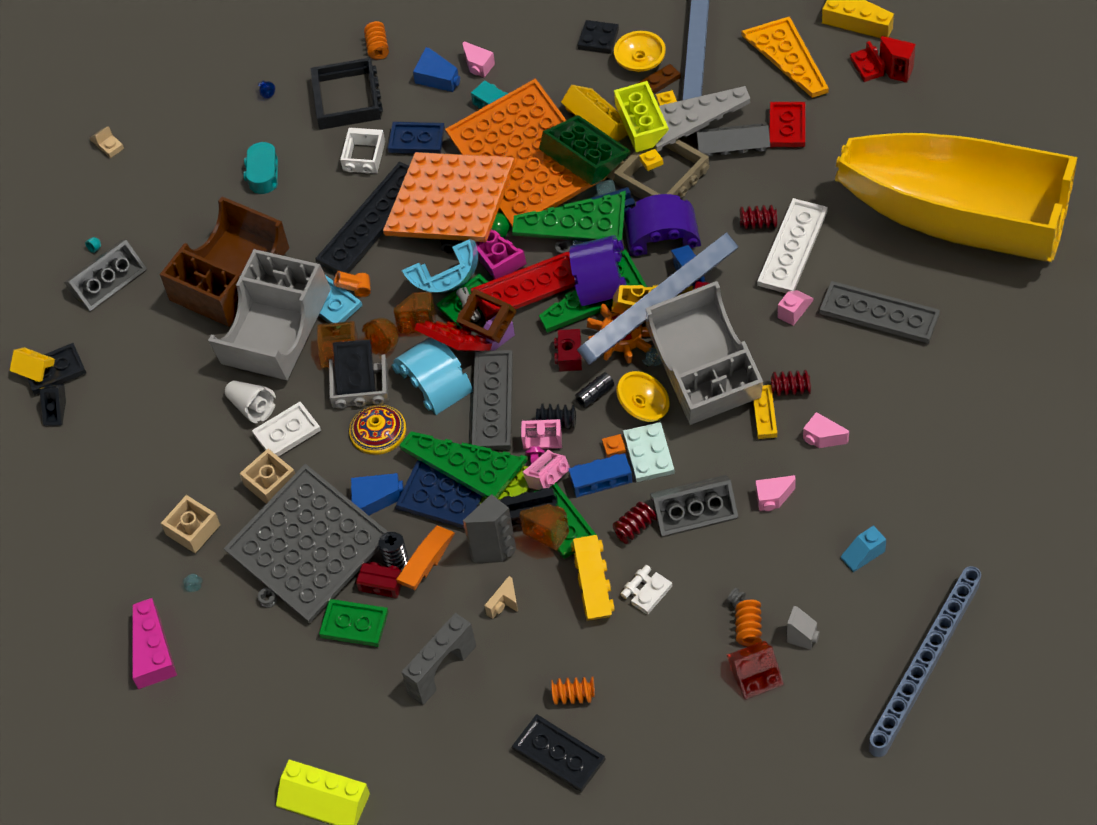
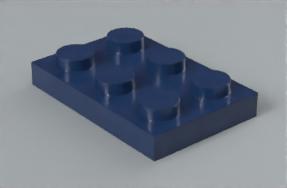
[388,122,445,154]

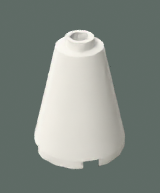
[225,381,276,423]

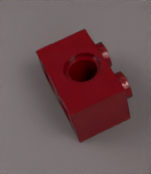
[554,329,582,372]

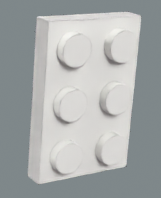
[252,402,321,457]

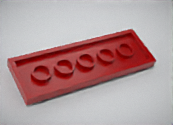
[470,251,576,320]

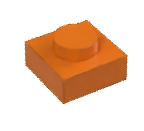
[602,434,626,458]

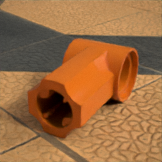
[334,271,371,297]

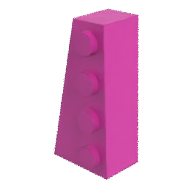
[475,230,527,280]
[133,598,177,689]

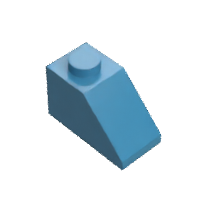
[841,525,886,572]

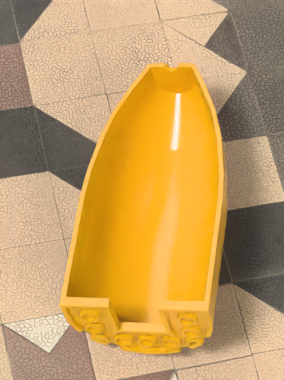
[835,133,1078,263]

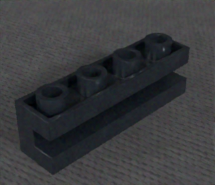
[476,488,560,528]

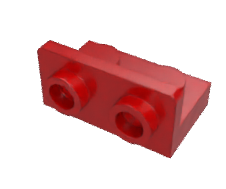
[850,41,886,82]

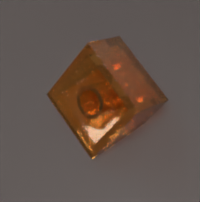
[519,504,569,551]

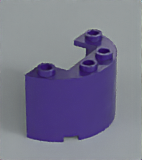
[623,194,701,256]
[570,235,627,306]

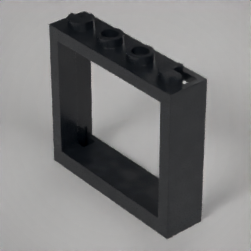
[310,57,383,130]

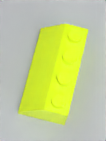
[614,81,669,152]
[276,759,370,825]

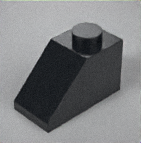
[40,384,66,426]

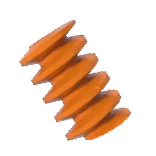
[364,21,389,60]
[735,600,762,647]
[552,676,595,705]

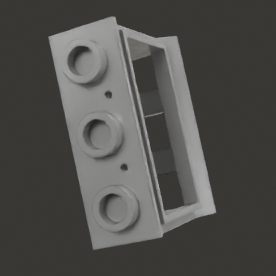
[329,354,389,408]

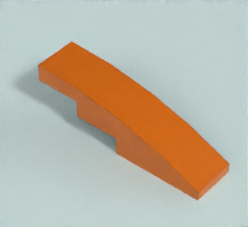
[397,525,455,590]

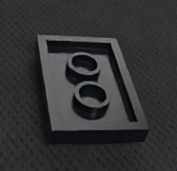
[333,339,376,395]
[27,343,86,395]

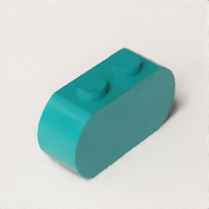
[244,142,278,194]

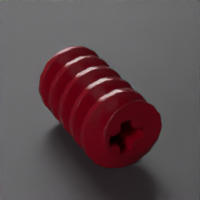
[739,205,777,230]
[771,370,811,396]
[613,502,657,544]

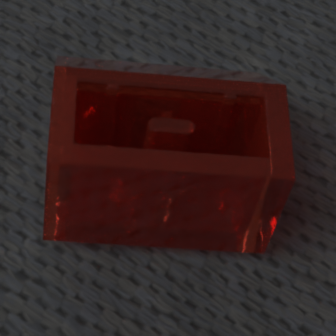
[727,641,784,699]

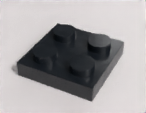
[578,20,619,54]

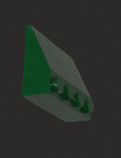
[539,115,630,185]

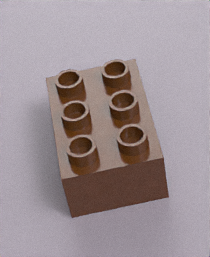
[160,196,289,327]

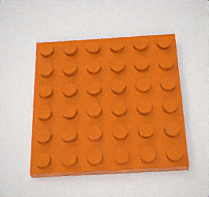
[383,152,516,242]

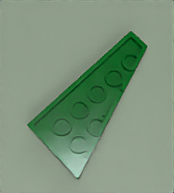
[512,191,626,241]
[539,249,647,333]
[399,431,528,499]

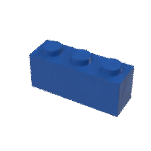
[568,453,632,498]

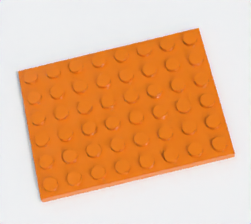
[445,78,607,228]

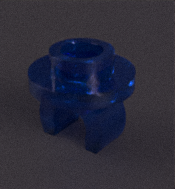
[258,80,275,98]

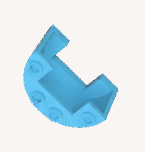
[402,239,478,293]
[391,337,473,415]

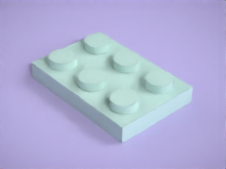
[623,422,675,482]

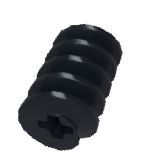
[536,403,576,429]
[379,532,409,570]

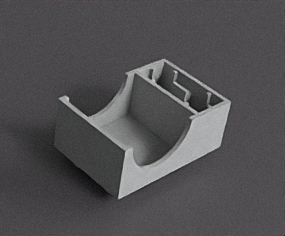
[208,249,331,380]
[646,281,763,425]

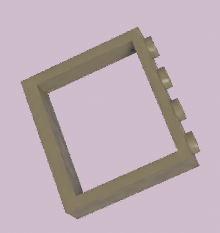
[614,139,710,199]

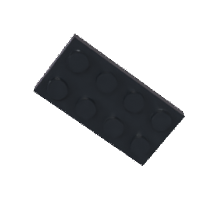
[512,714,606,793]

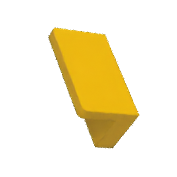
[10,347,55,382]

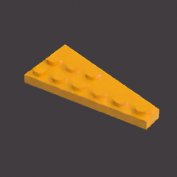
[741,16,829,98]

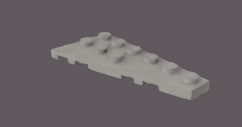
[655,86,750,152]

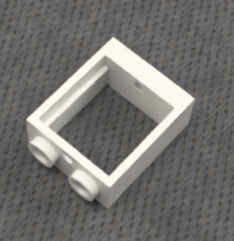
[340,128,385,174]

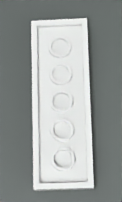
[757,198,828,293]

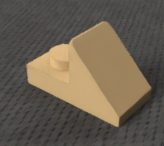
[90,126,124,158]
[485,576,518,619]

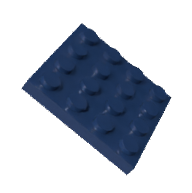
[396,460,483,529]

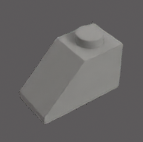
[787,606,820,650]

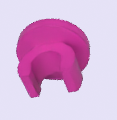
[525,446,545,464]

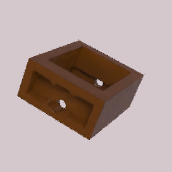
[456,289,517,344]

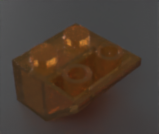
[394,292,436,334]
[317,321,358,368]

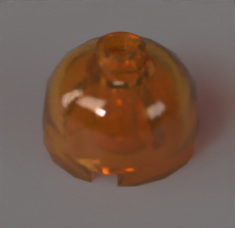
[362,318,399,355]

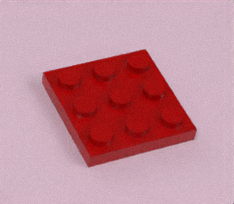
[415,321,492,351]

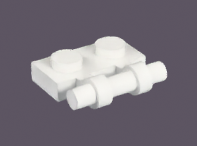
[620,565,672,615]

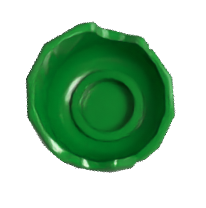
[491,213,510,238]

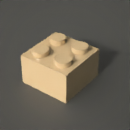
[240,449,295,504]
[161,495,220,553]

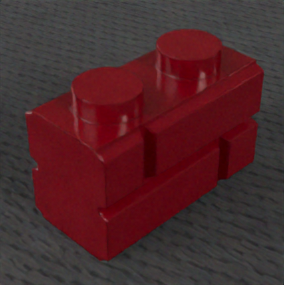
[356,562,402,598]

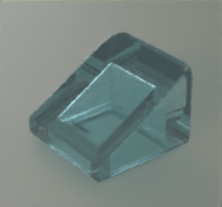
[596,180,616,196]

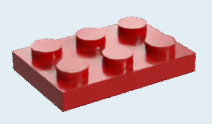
[770,102,805,147]

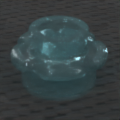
[183,574,203,592]

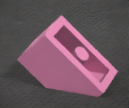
[462,41,495,78]
[778,290,814,326]
[803,412,849,448]
[755,475,795,511]

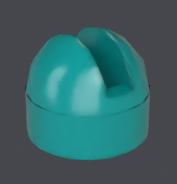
[85,237,101,253]

